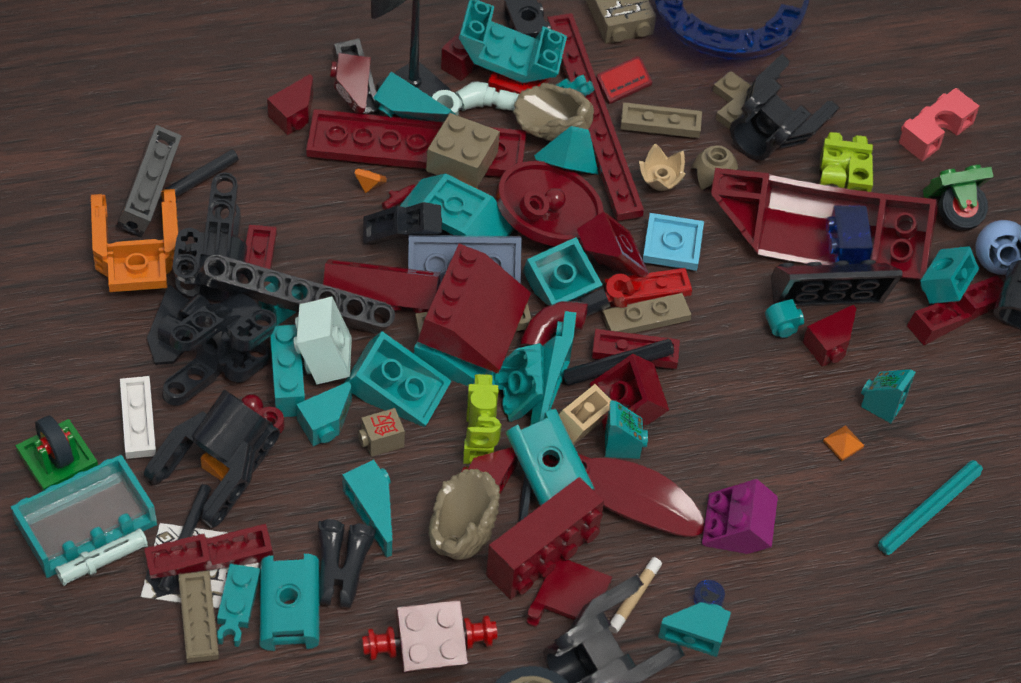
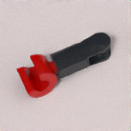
[570,273,635,317]

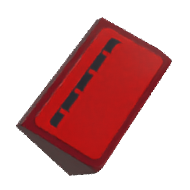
[596,56,653,104]

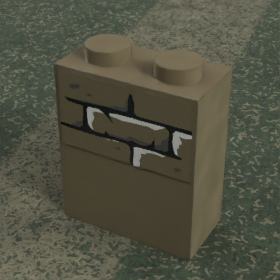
[585,0,656,44]

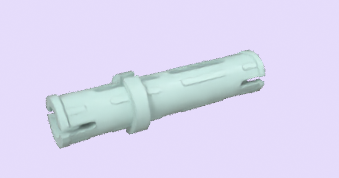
[55,528,148,585]

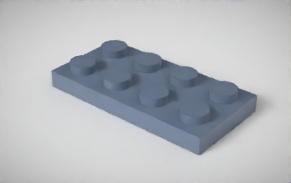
[408,235,521,286]

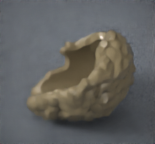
[513,83,594,141]
[428,469,500,560]

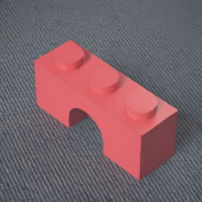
[899,88,979,162]

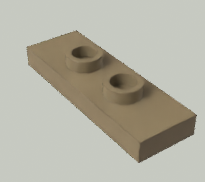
[602,293,691,333]
[179,571,219,663]

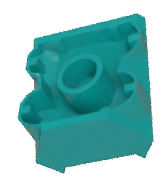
[495,343,545,422]

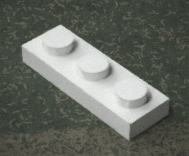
[120,376,156,459]

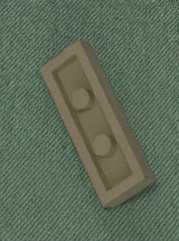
[621,103,702,138]

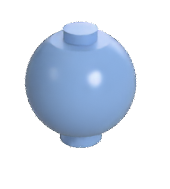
[975,220,1021,275]

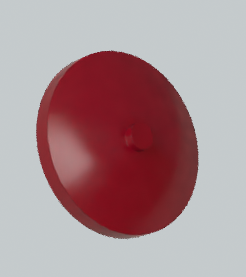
[496,161,604,246]

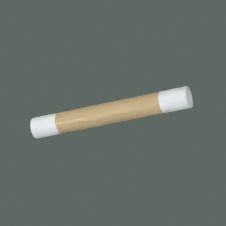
[608,557,662,634]

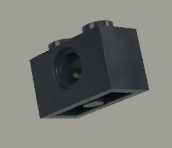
[503,0,551,39]

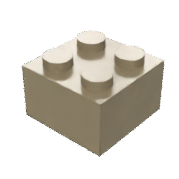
[426,113,500,189]

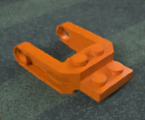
[91,189,178,292]

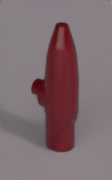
[382,184,416,210]

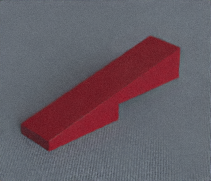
[907,276,1003,346]
[144,524,275,579]

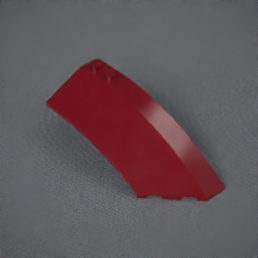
[711,168,937,280]

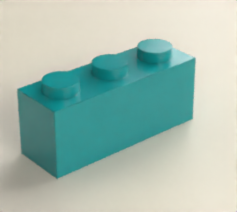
[270,325,305,417]

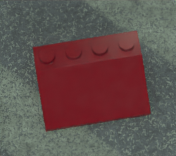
[417,243,531,374]

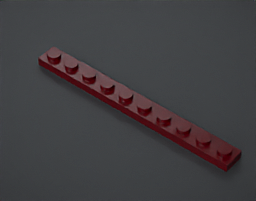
[547,13,644,221]

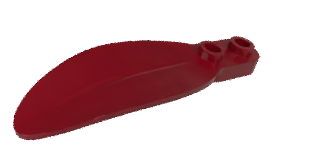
[542,454,704,537]

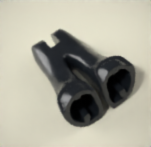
[317,519,376,608]

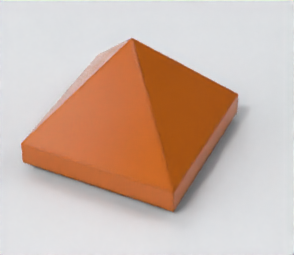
[355,169,387,193]
[823,425,864,461]

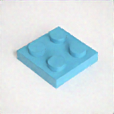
[643,213,704,271]

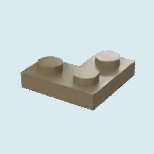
[713,71,751,129]

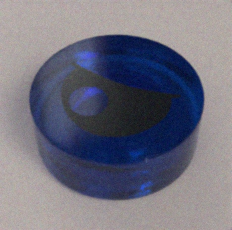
[693,580,725,606]

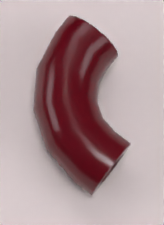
[520,301,588,347]

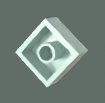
[294,297,352,384]

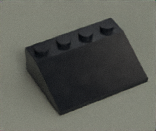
[771,260,903,307]

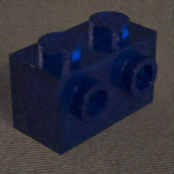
[826,205,873,264]

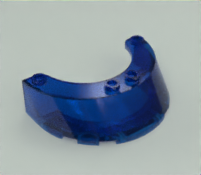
[655,0,809,59]

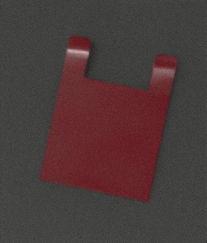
[526,558,613,627]

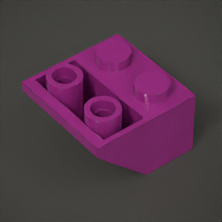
[702,479,778,554]

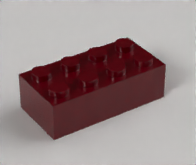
[486,477,604,600]

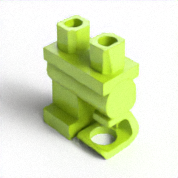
[820,132,873,192]
[463,374,501,464]

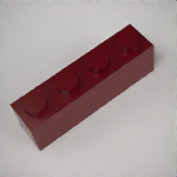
[323,259,440,313]

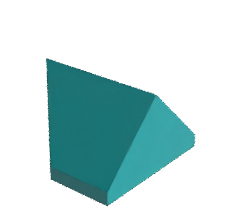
[534,126,598,174]

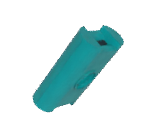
[506,409,595,506]
[260,554,319,651]

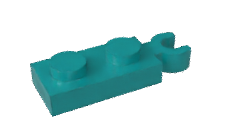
[217,564,261,647]

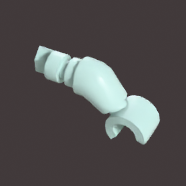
[432,82,519,116]

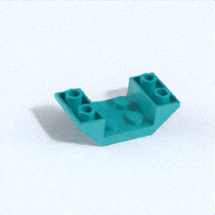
[459,0,567,83]
[400,173,515,236]

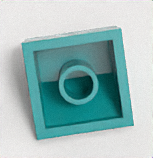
[523,237,602,306]

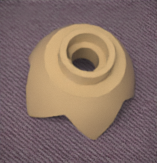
[639,144,686,191]

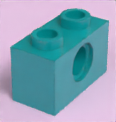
[920,246,979,303]

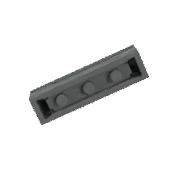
[116,125,181,237]

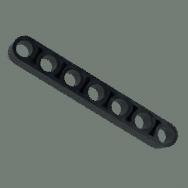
[199,254,395,334]

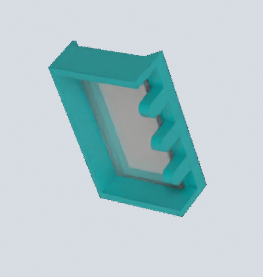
[11,455,157,578]

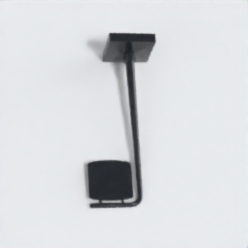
[371,0,451,97]

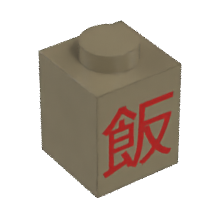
[358,408,405,457]

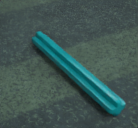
[878,460,983,555]

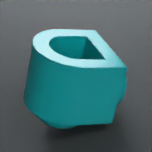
[765,299,804,338]

